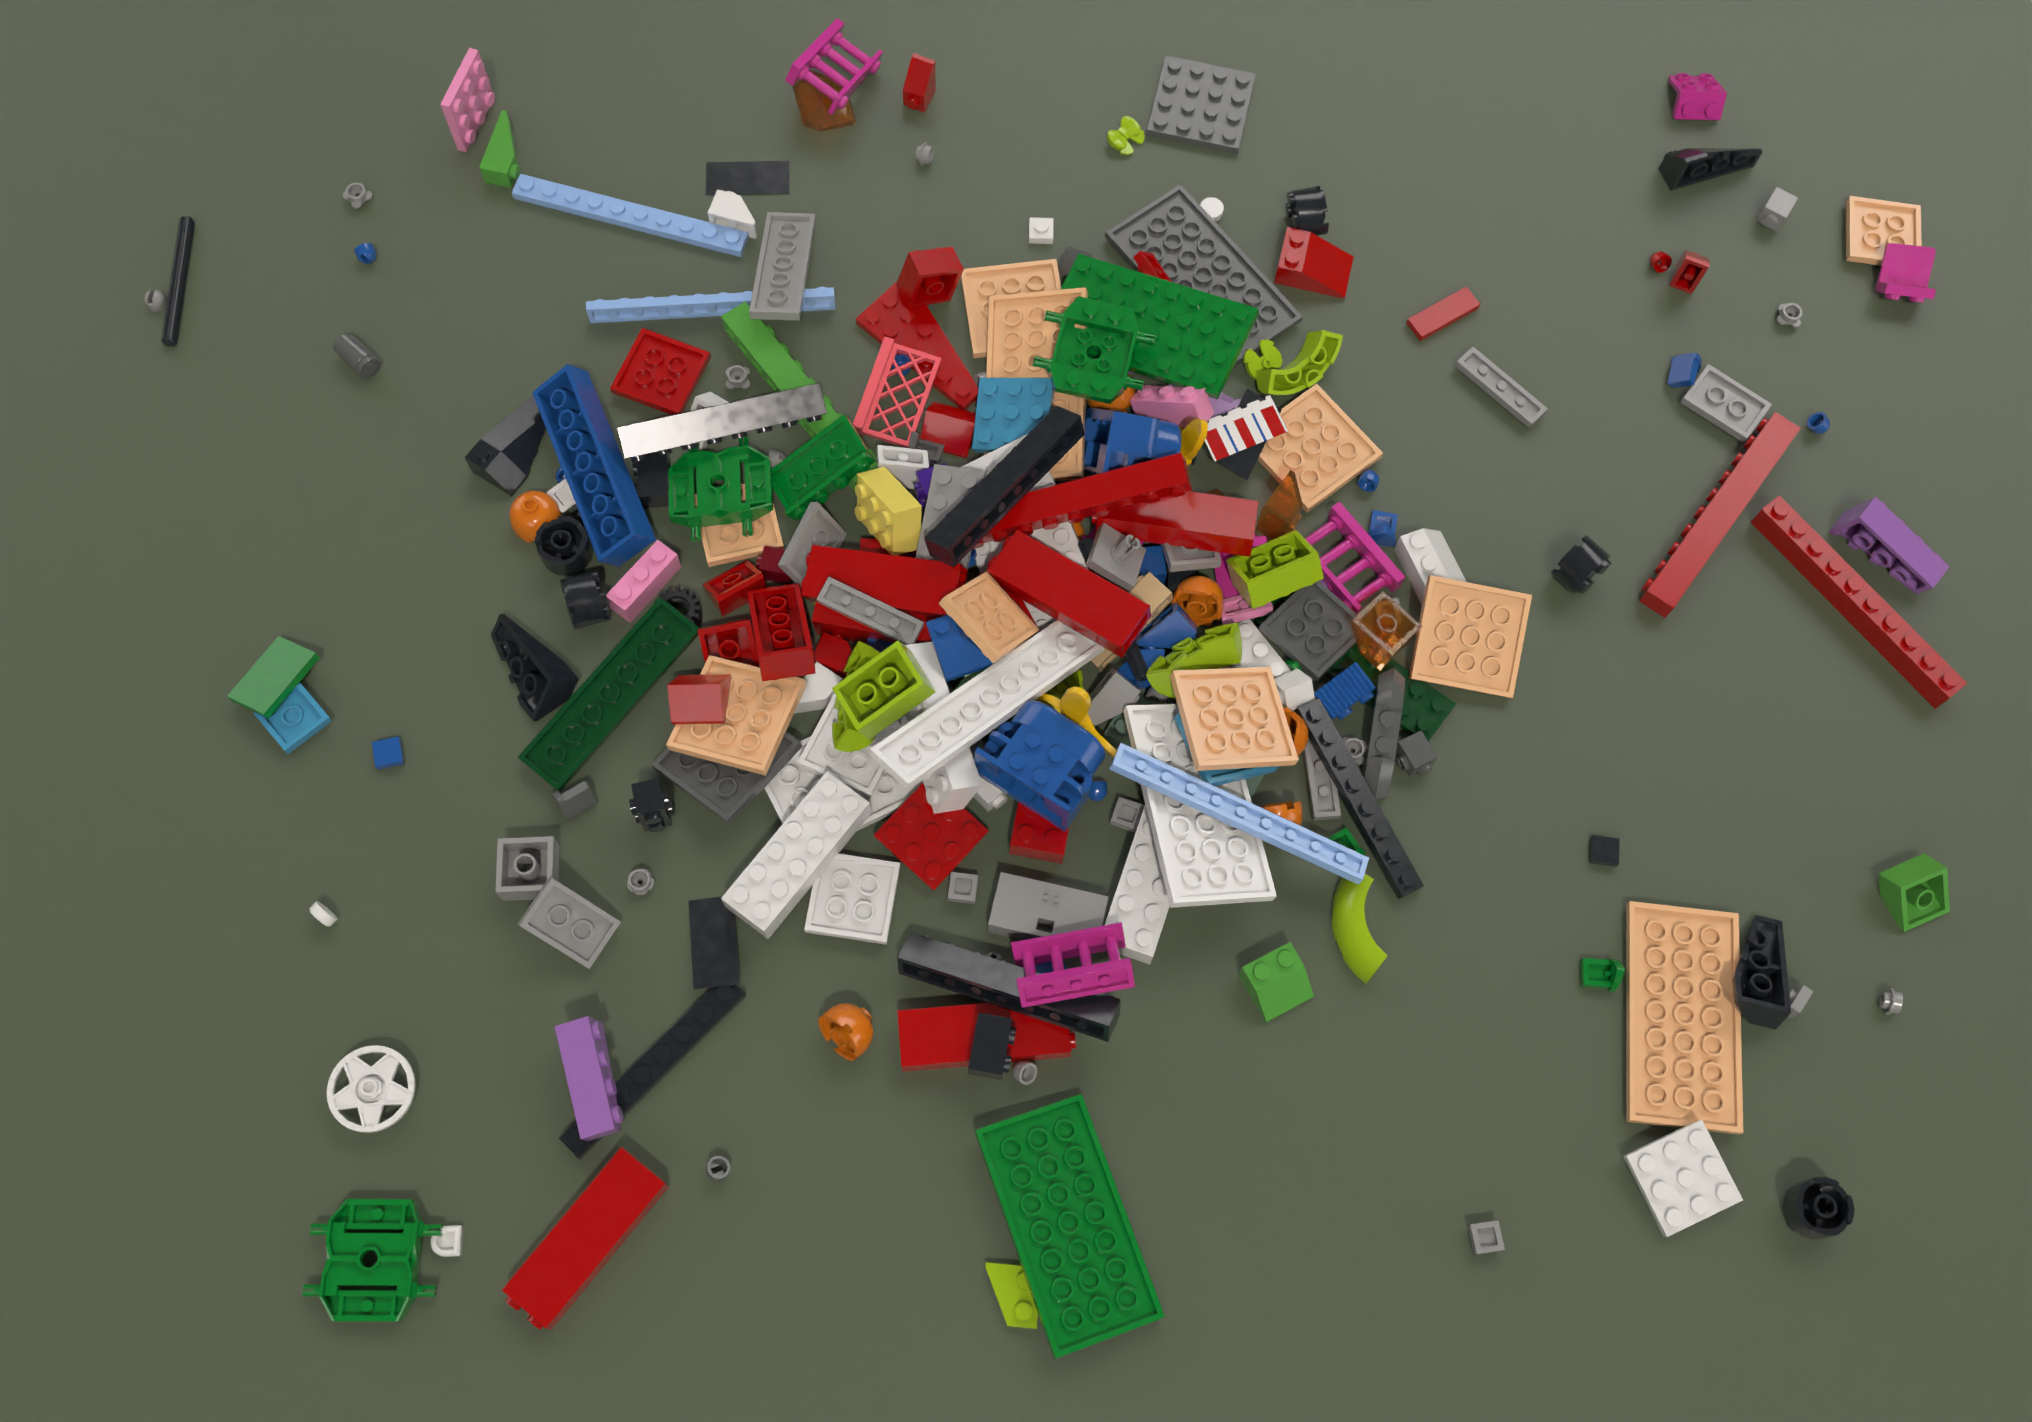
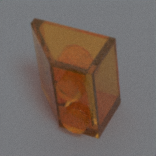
[793,70,856,132]
[1255,470,1303,540]
[1350,591,1422,671]

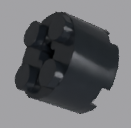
[1285,186,1329,236]
[535,516,593,576]
[1551,535,1612,594]
[560,571,610,630]
[1783,1177,1855,1239]

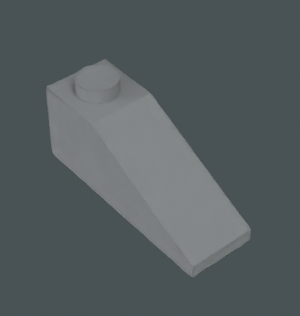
[1088,667,1141,726]

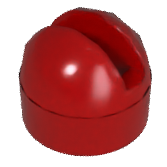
[1649,251,1672,273]

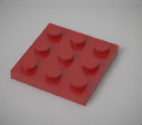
[610,328,711,415]
[873,783,989,892]

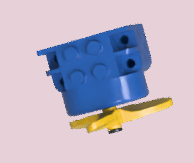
[1084,408,1208,476]
[975,687,1116,832]

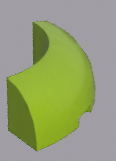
[1256,330,1343,395]
[1146,622,1242,698]
[832,641,880,752]
[1331,874,1388,984]

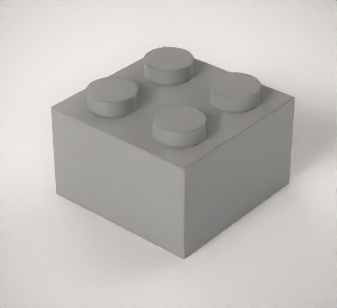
[495,836,560,901]

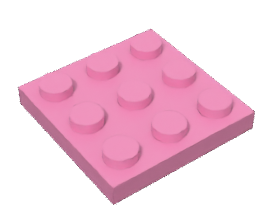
[440,48,495,153]

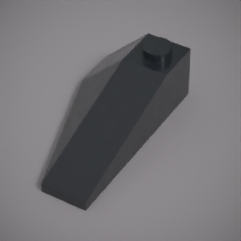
[1658,148,1763,191]
[464,396,547,497]
[491,614,579,722]
[1732,915,1791,1030]

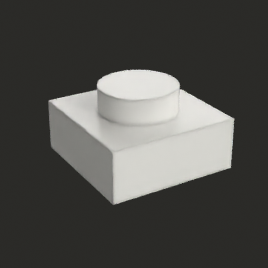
[1029,218,1053,244]

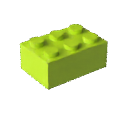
[1226,530,1324,609]
[832,641,936,739]

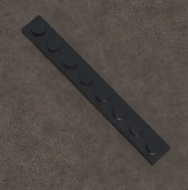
[1294,698,1424,900]
[559,984,746,1160]

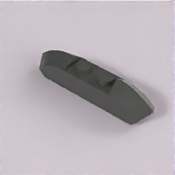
[1363,668,1405,800]

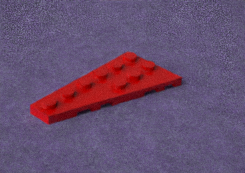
[856,280,979,410]

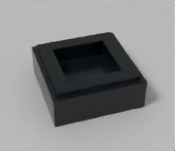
[1589,835,1620,867]

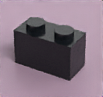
[632,452,671,508]
[968,1013,1016,1080]

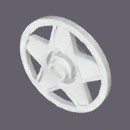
[327,1045,416,1133]

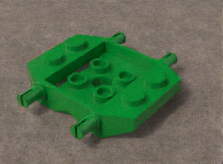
[1033,296,1155,404]
[668,436,773,543]
[302,1199,443,1322]

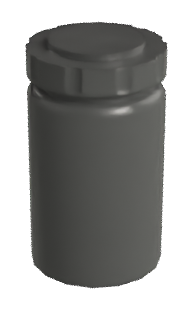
[333,333,381,379]

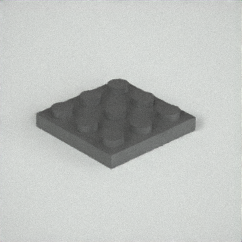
[1259,581,1371,682]

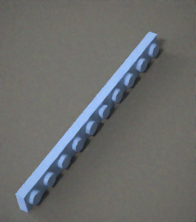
[512,174,749,257]
[586,287,836,323]
[1109,743,1369,885]

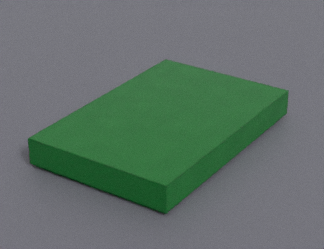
[227,636,320,719]

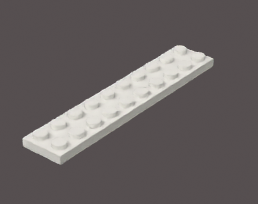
[870,621,1105,790]

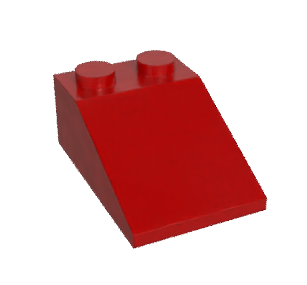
[1274,227,1354,299]

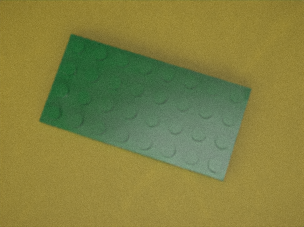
[1060,254,1259,399]
[974,1094,1165,1360]

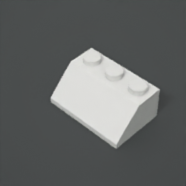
[1394,528,1466,605]

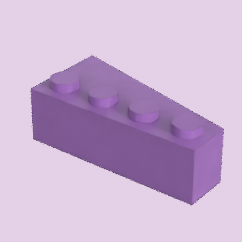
[1828,497,1949,594]
[555,1016,623,1141]

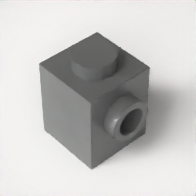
[1396,731,1438,777]

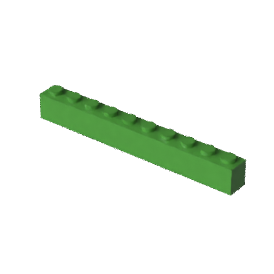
[721,301,879,494]

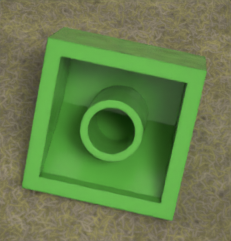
[1878,853,1950,932]
[1238,942,1314,1023]

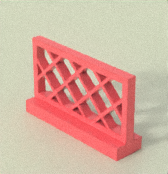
[853,337,941,448]

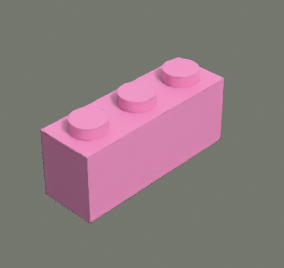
[1130,385,1214,427]
[606,540,681,623]

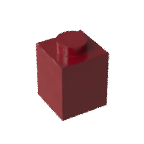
[756,546,792,584]

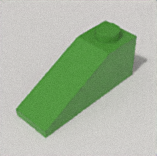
[479,110,520,188]

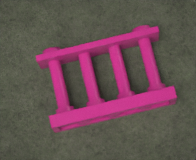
[785,18,883,115]
[1304,501,1405,615]
[1011,922,1135,1008]

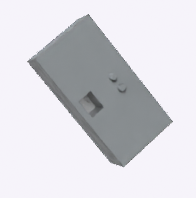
[988,872,1109,957]

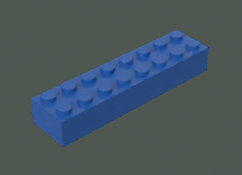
[532,364,656,567]

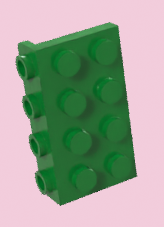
[771,414,876,521]

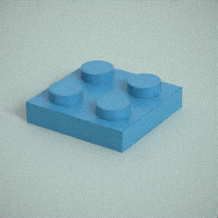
[253,682,332,754]

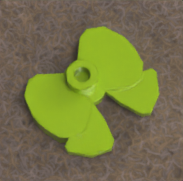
[1106,116,1145,156]
[1243,339,1283,380]

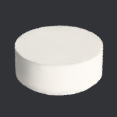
[1200,197,1224,222]
[309,901,338,927]

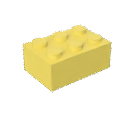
[855,466,922,556]

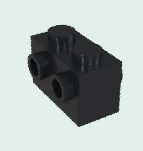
[629,778,675,832]

